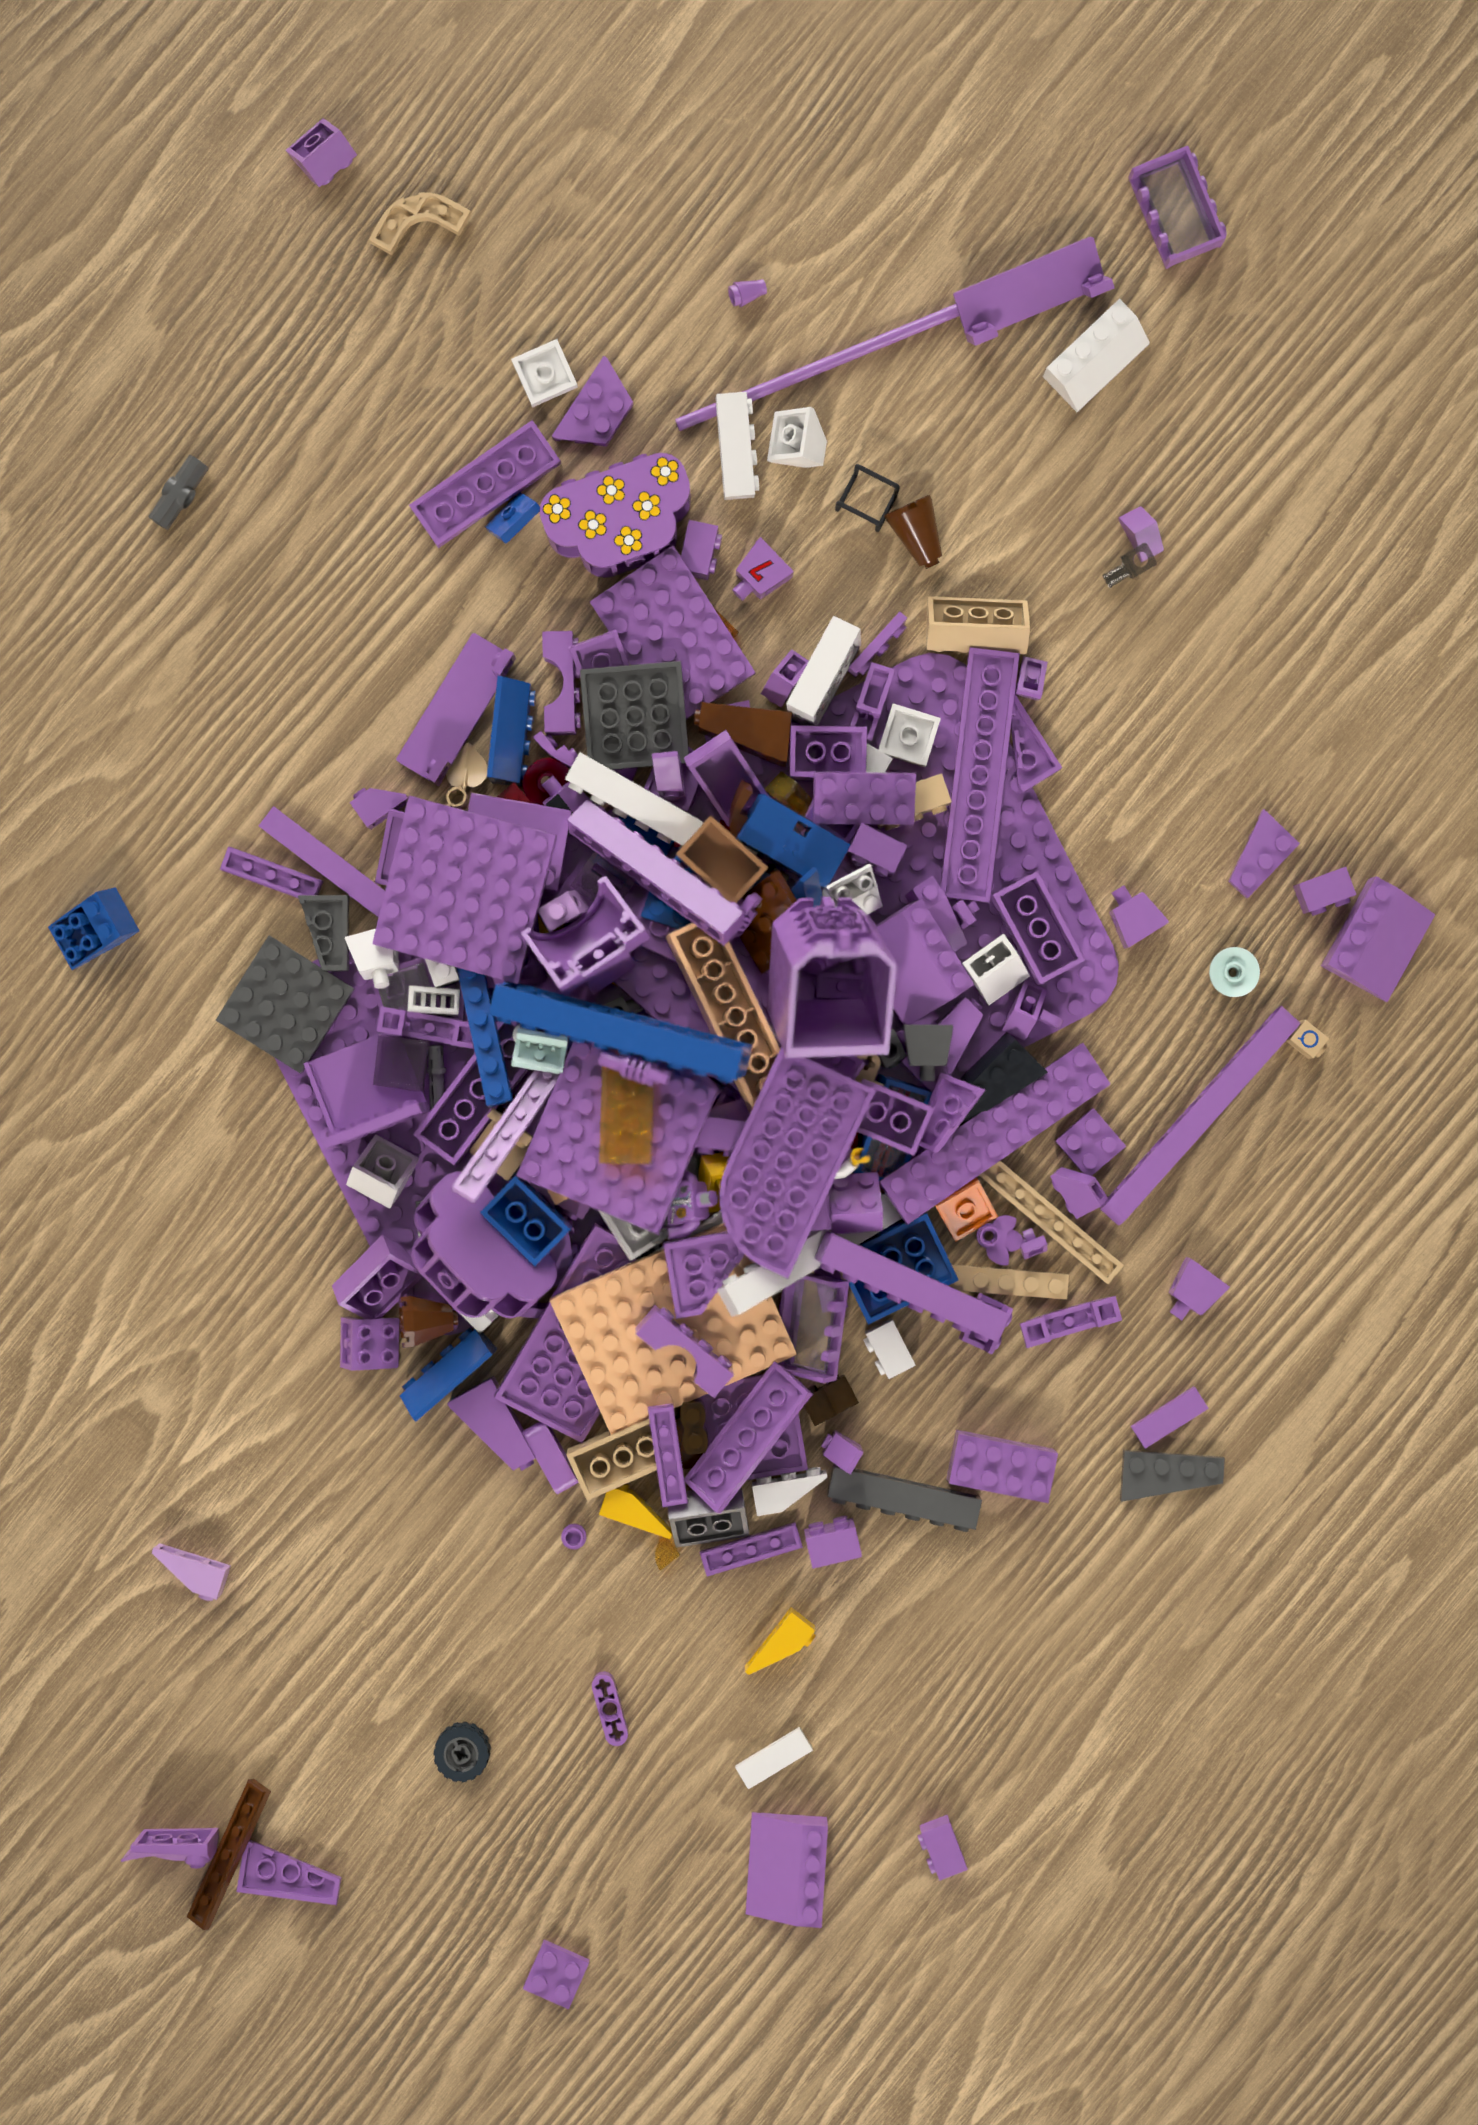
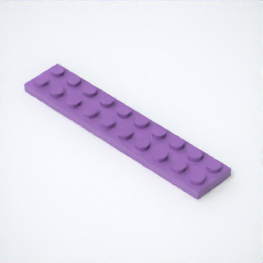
[940,647,1020,903]
[879,1043,1111,1224]

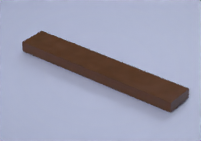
[187,1779,271,1930]

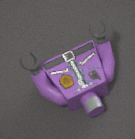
[648,1170,718,1245]

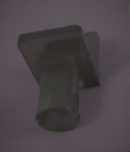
[1102,543,1157,588]

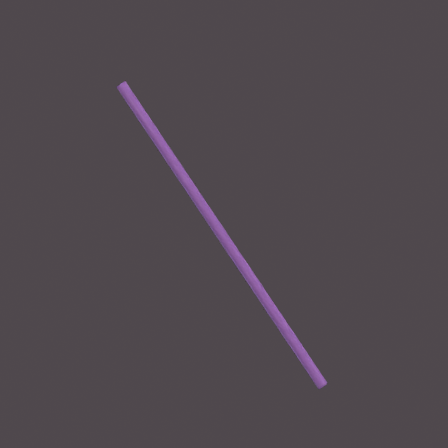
[675,304,959,431]

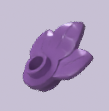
[976,1215,1025,1266]

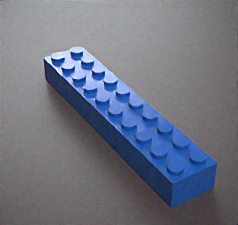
[489,981,753,1083]

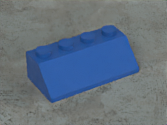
[487,676,536,786]
[400,1327,497,1422]

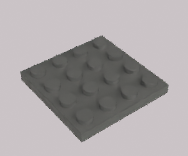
[580,661,689,770]
[216,935,355,1074]

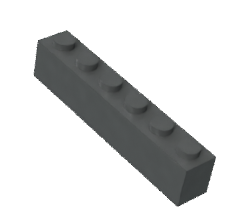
[827,1463,982,1532]

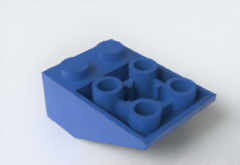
[48,887,140,970]

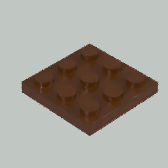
[739,871,797,974]

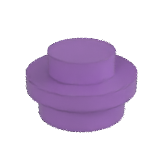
[561,1524,587,1549]

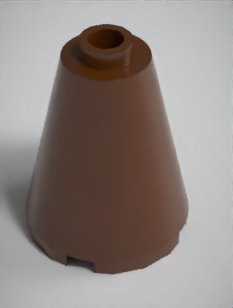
[884,495,942,569]

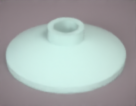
[1209,947,1260,997]

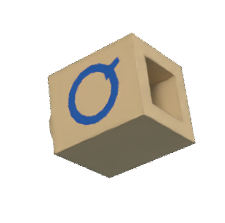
[1286,1020,1329,1059]

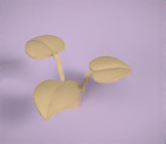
[446,743,488,810]

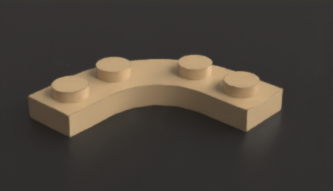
[369,192,472,255]

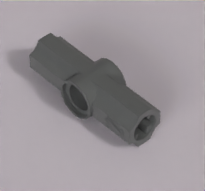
[148,455,209,530]

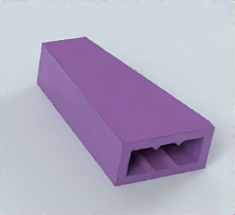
[901,997,983,1092]
[447,1376,535,1471]

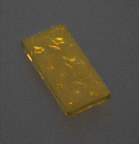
[599,1066,655,1164]

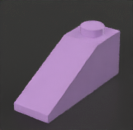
[152,1543,231,1601]

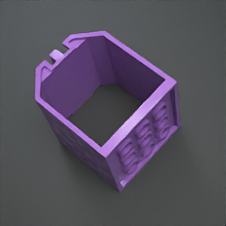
[767,897,897,1058]

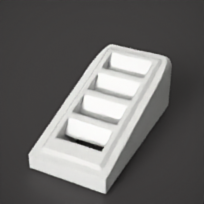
[407,986,460,1017]

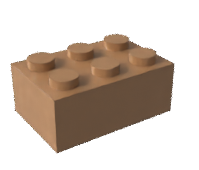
[676,816,768,903]

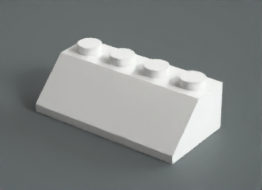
[1043,299,1150,412]

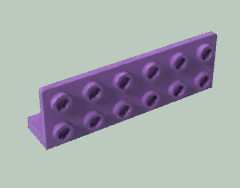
[953,237,1114,346]
[396,633,516,786]

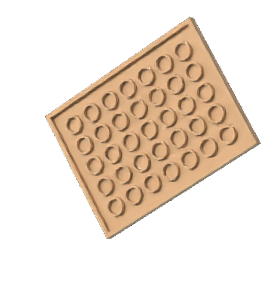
[550,1223,797,1435]

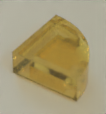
[655,1537,680,1571]

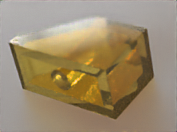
[765,771,812,828]

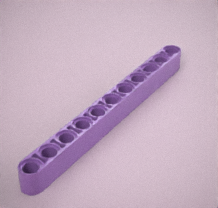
[1099,1006,1300,1226]

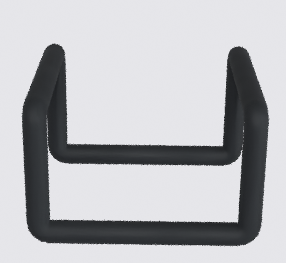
[835,464,900,532]

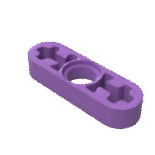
[592,1672,628,1746]

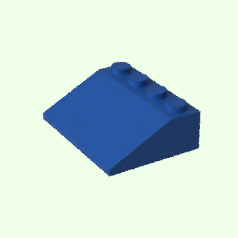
[847,1212,959,1324]

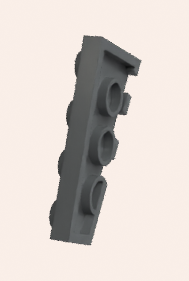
[1120,1450,1225,1502]

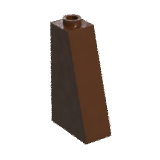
[694,702,792,767]

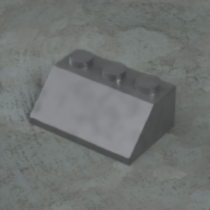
[668,1487,750,1548]

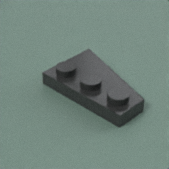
[298,895,349,971]

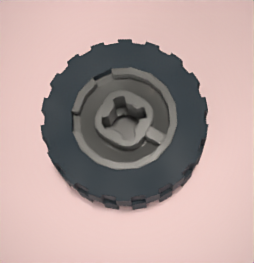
[433,1722,491,1783]

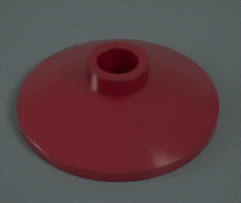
[523,758,569,806]

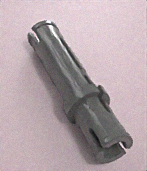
[426,1045,446,1112]

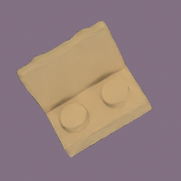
[470,1108,533,1181]

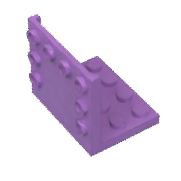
[303,1033,431,1150]

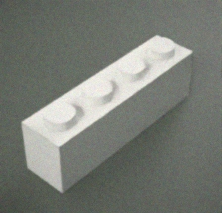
[715,392,759,500]

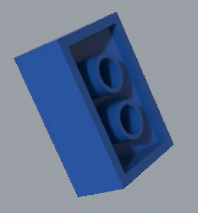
[480,1175,573,1266]

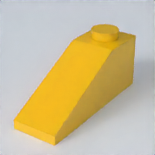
[599,1483,672,1539]
[745,1607,816,1675]

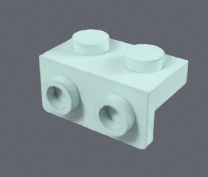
[512,1028,568,1074]

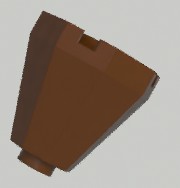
[399,1296,458,1348]

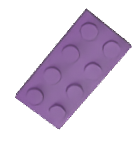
[812,772,916,825]

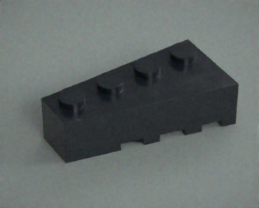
[959,1032,1048,1127]

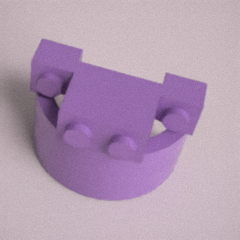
[522,876,650,996]

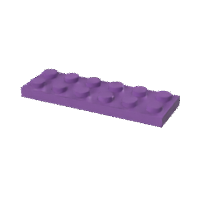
[409,420,561,548]
[684,1361,813,1514]

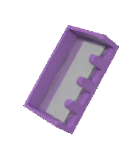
[1128,146,1227,269]
[779,1273,849,1383]

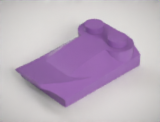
[121,1828,219,1868]

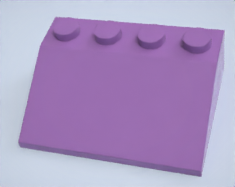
[468,793,571,891]
[1321,876,1435,1002]
[861,899,974,1025]
[746,1812,828,1928]

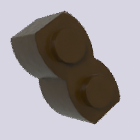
[804,1373,859,1426]
[680,1399,708,1455]

